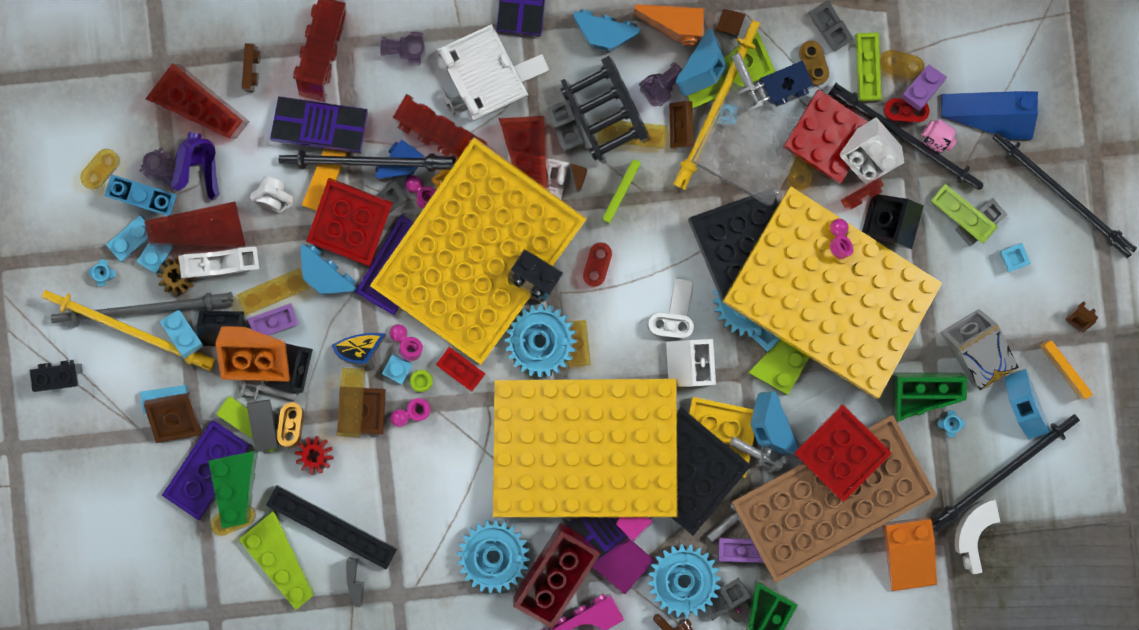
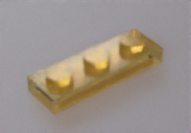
[597,118,667,149]
[237,268,309,316]
[337,367,366,438]

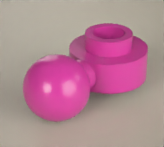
[405,175,437,209]
[830,219,853,259]
[389,324,423,361]
[391,398,431,427]

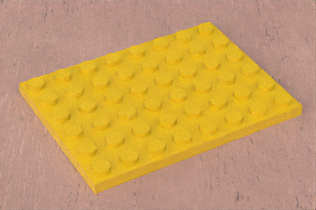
[370,137,587,365]
[722,186,942,399]
[493,379,677,518]

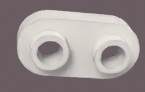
[648,313,694,338]

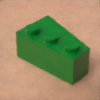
[893,372,967,422]
[209,451,258,529]
[746,580,798,630]

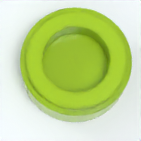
[410,370,433,392]

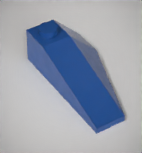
[941,91,1038,140]

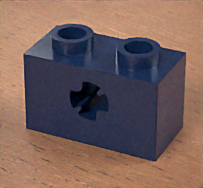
[759,61,813,107]

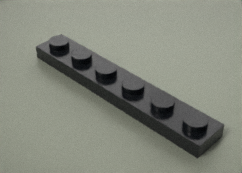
[266,485,398,570]

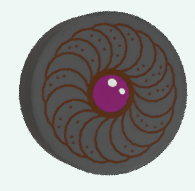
[727,601,750,622]

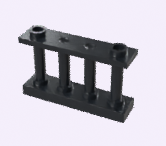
[560,56,652,164]

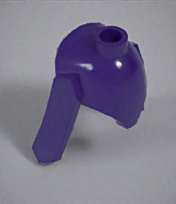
[171,132,220,200]

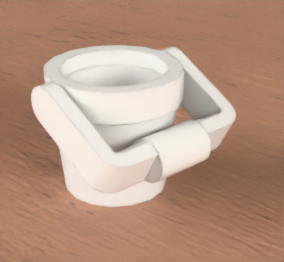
[250,176,293,213]

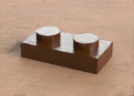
[242,43,261,92]
[669,101,693,149]

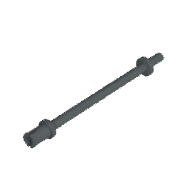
[51,292,234,327]

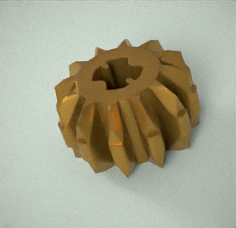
[157,257,196,296]

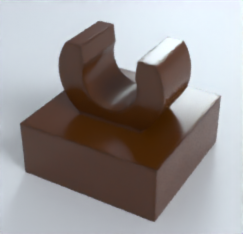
[1065,301,1098,333]

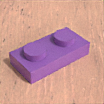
[901,64,947,112]
[248,303,299,336]
[718,538,764,563]

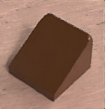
[716,9,746,38]
[571,163,588,192]

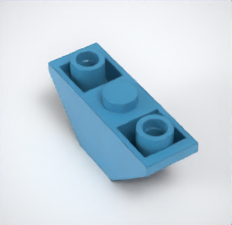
[573,9,641,52]
[675,28,727,96]
[104,174,177,217]
[300,244,357,295]
[1004,369,1051,440]
[750,391,798,455]

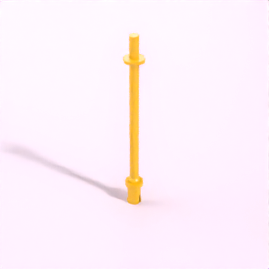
[673,20,760,190]
[41,290,216,372]

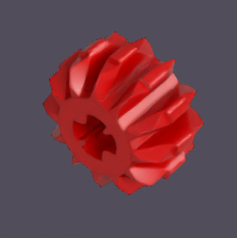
[295,436,334,475]

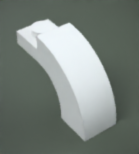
[179,247,259,278]
[955,498,1000,574]

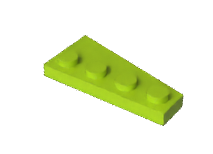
[687,31,776,109]
[748,339,809,395]
[238,510,315,610]

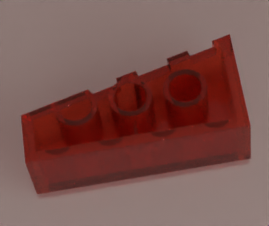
[293,0,347,102]
[145,63,250,139]
[392,94,488,162]
[498,116,549,190]
[144,201,246,248]

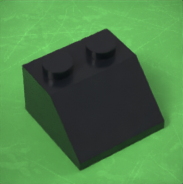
[862,193,924,249]

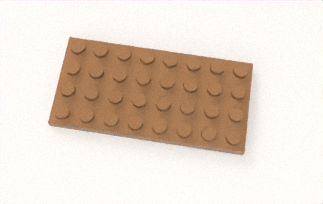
[731,415,937,583]

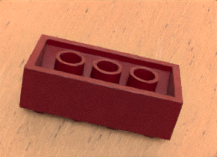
[513,523,601,629]

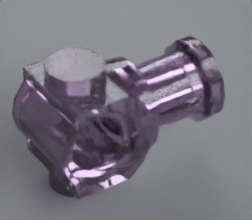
[380,32,426,66]
[639,62,683,107]
[139,147,177,193]

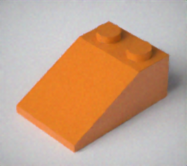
[633,4,704,46]
[216,326,290,381]
[882,517,937,591]

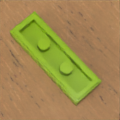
[855,32,882,102]
[602,159,641,224]
[931,184,998,245]
[216,396,280,453]

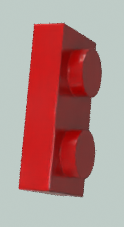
[436,347,486,392]

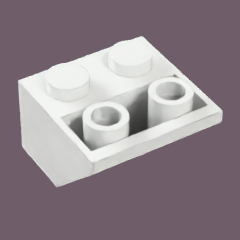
[840,117,904,185]
[666,339,716,387]

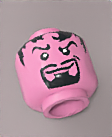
[921,120,957,153]

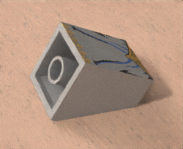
[941,309,1019,391]

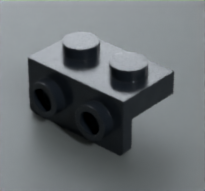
[507,248,563,301]
[30,360,83,392]

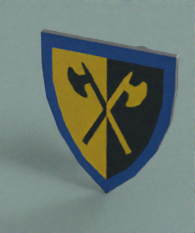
[332,333,387,371]

